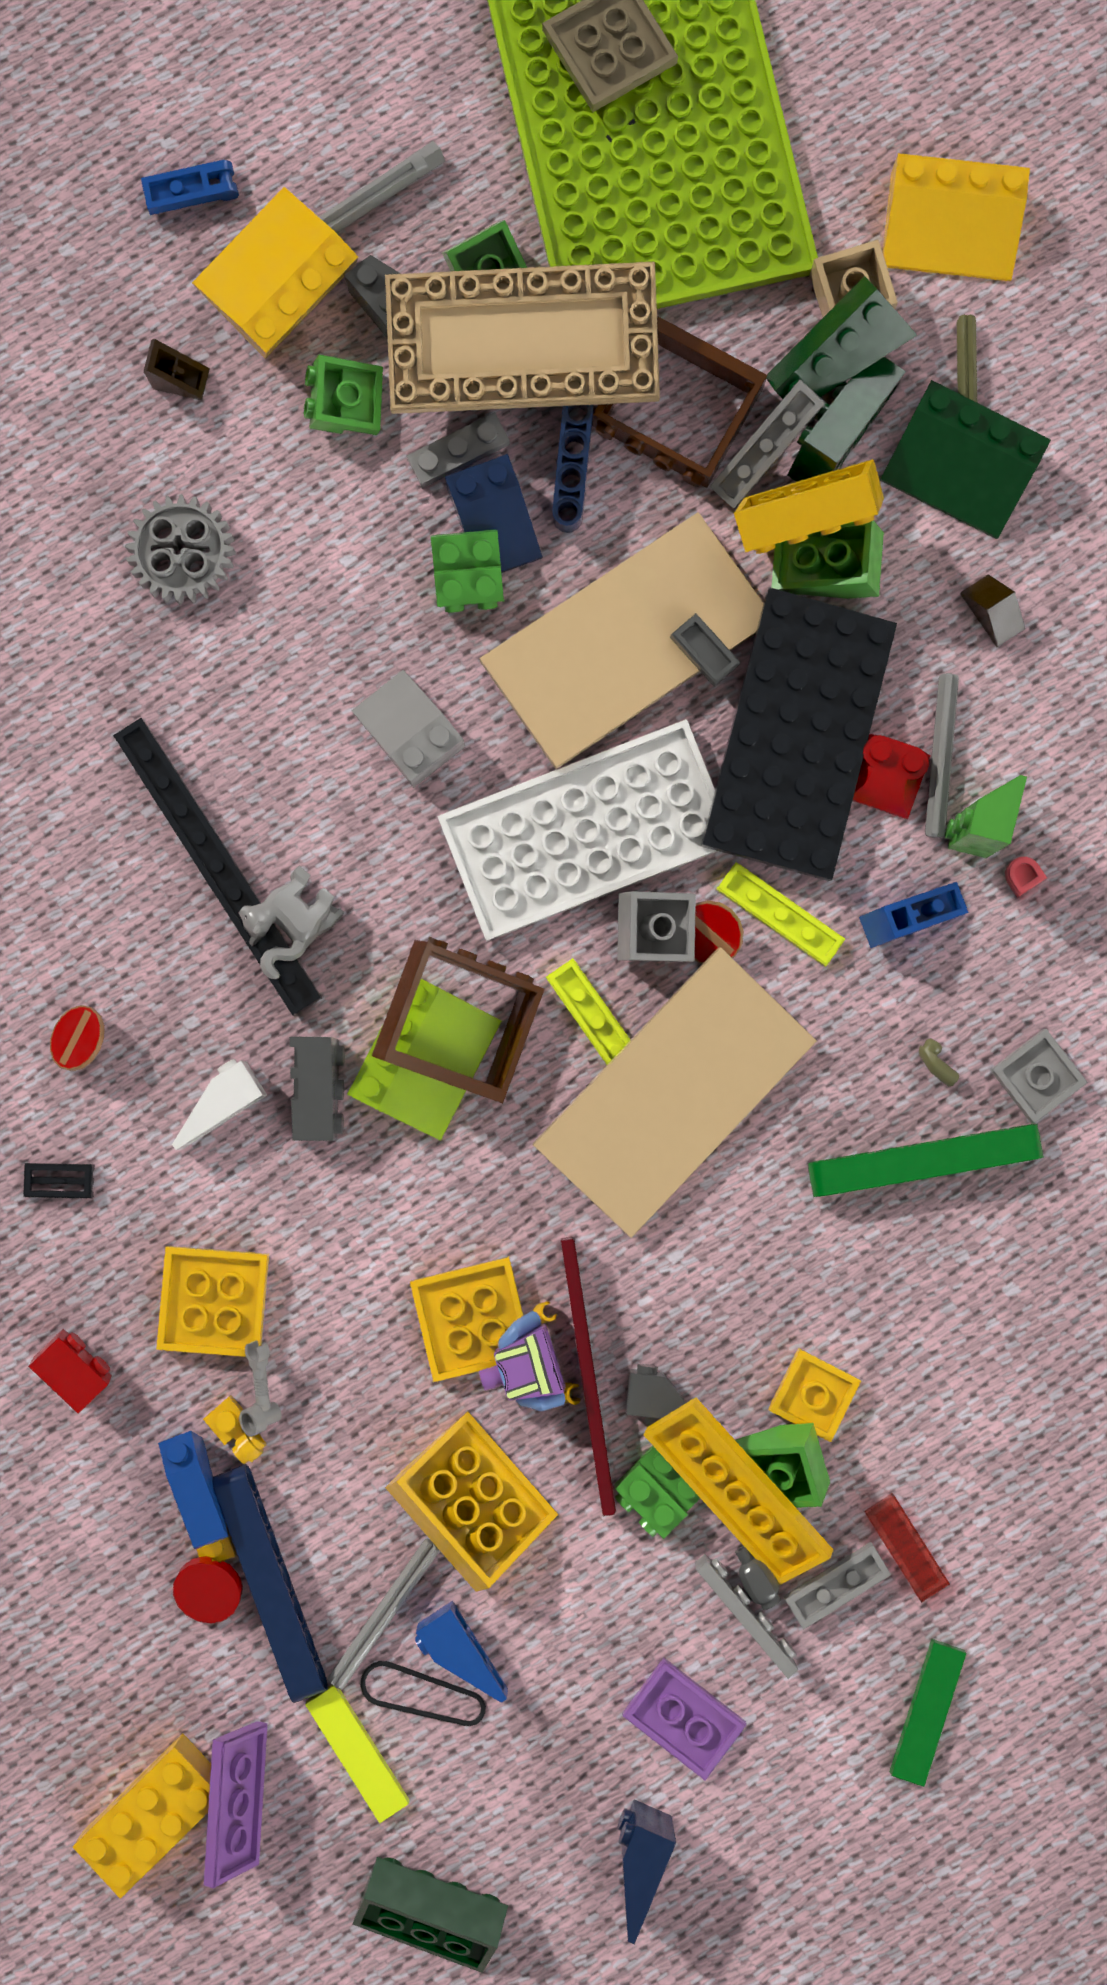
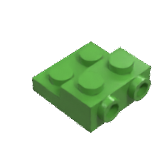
[303,354,383,435]
[431,530,504,613]
[614,1446,700,1539]

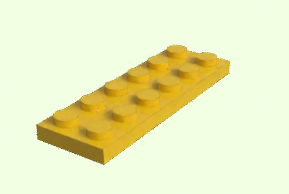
[644,1397,834,1585]

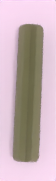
[957,314,977,402]

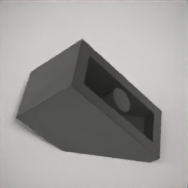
[625,1364,687,1419]

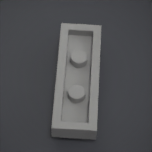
[407,412,510,488]
[784,1542,891,1630]

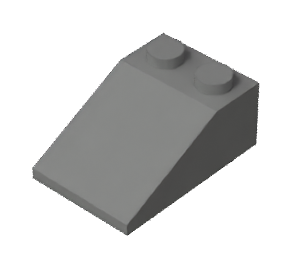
[351,670,465,788]

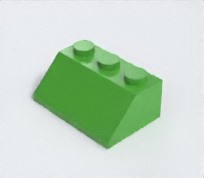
[945,775,1027,858]

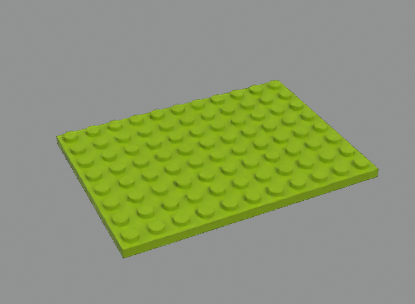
[487,0,818,309]

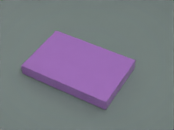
[622,1658,747,1781]

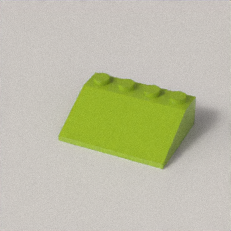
[347,979,502,1141]

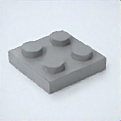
[990,1029,1088,1124]

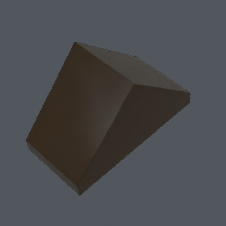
[143,339,210,400]
[960,574,1026,647]

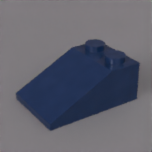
[445,454,543,573]
[617,1799,676,1945]

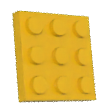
[156,1246,269,1357]
[410,1256,524,1382]

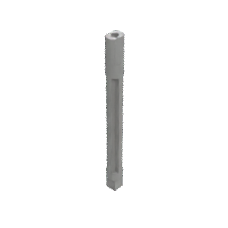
[319,141,445,233]

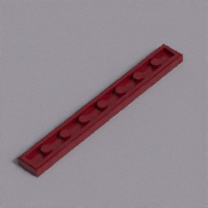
[561,1237,616,1517]

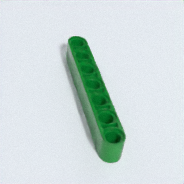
[807,1124,1044,1197]

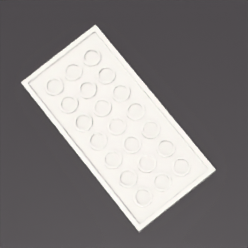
[437,719,718,942]

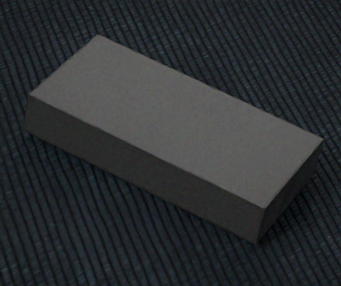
[670,613,741,687]

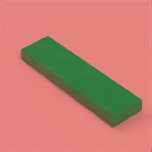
[889,1638,967,1787]

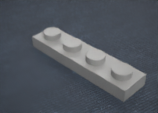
[709,380,826,509]
[695,1554,798,1679]

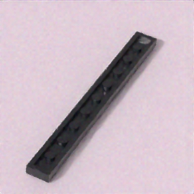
[113,718,322,1016]

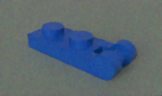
[141,160,239,215]

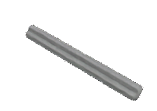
[925,673,959,838]
[328,1538,439,1689]

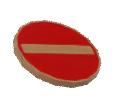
[694,900,744,964]
[50,1005,105,1071]

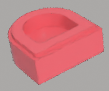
[1005,857,1047,897]

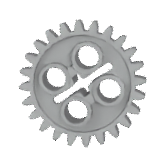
[125,494,236,605]

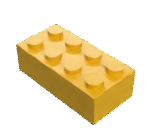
[734,459,884,554]
[73,1733,211,1899]

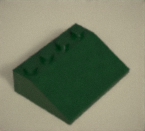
[880,380,1051,539]

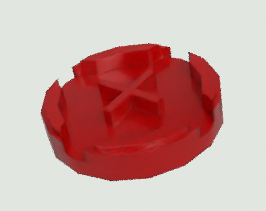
[173,1556,243,1623]

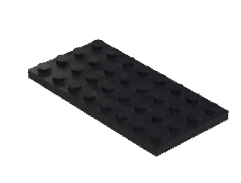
[701,587,897,881]

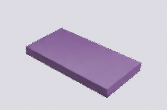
[204,1721,267,1888]

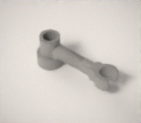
[239,1340,282,1437]

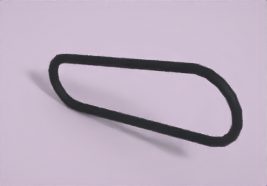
[360,1661,486,1726]

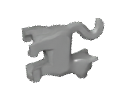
[239,866,344,979]

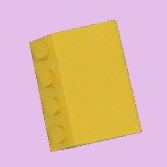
[883,153,1030,281]
[192,187,358,359]
[385,1411,558,1592]

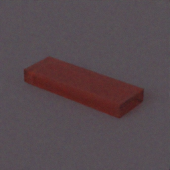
[864,1493,950,1603]

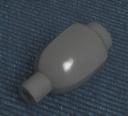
[735,1546,781,1610]

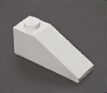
[172,1059,267,1150]

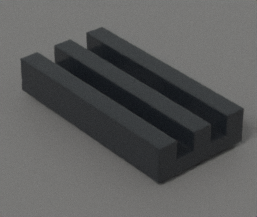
[23,1163,95,1199]

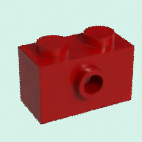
[28,1329,112,1414]

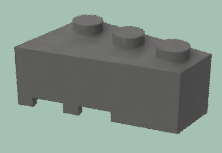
[344,255,401,339]
[289,1037,345,1141]

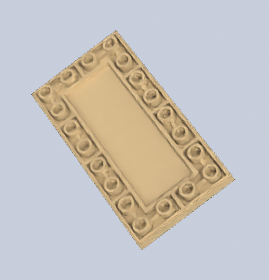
[385,262,660,414]
[480,512,763,770]
[532,947,817,1238]

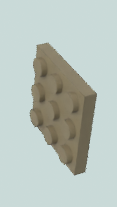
[542,0,678,112]

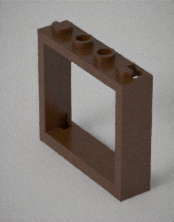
[592,316,767,488]
[372,937,545,1104]

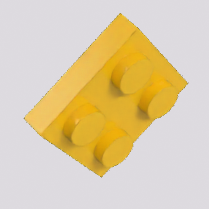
[768,1348,861,1442]

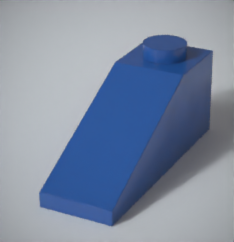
[859,882,969,948]
[158,1431,228,1549]
[415,1601,508,1703]

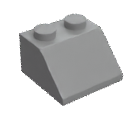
[617,891,696,962]

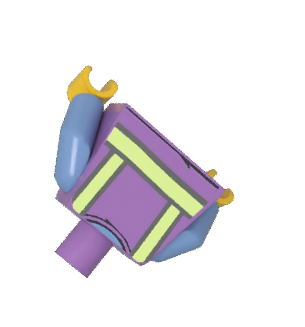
[479,1301,581,1411]

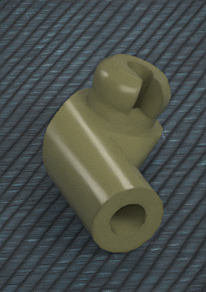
[919,1038,959,1087]

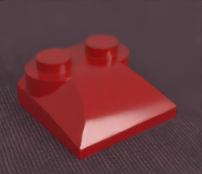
[852,734,931,819]

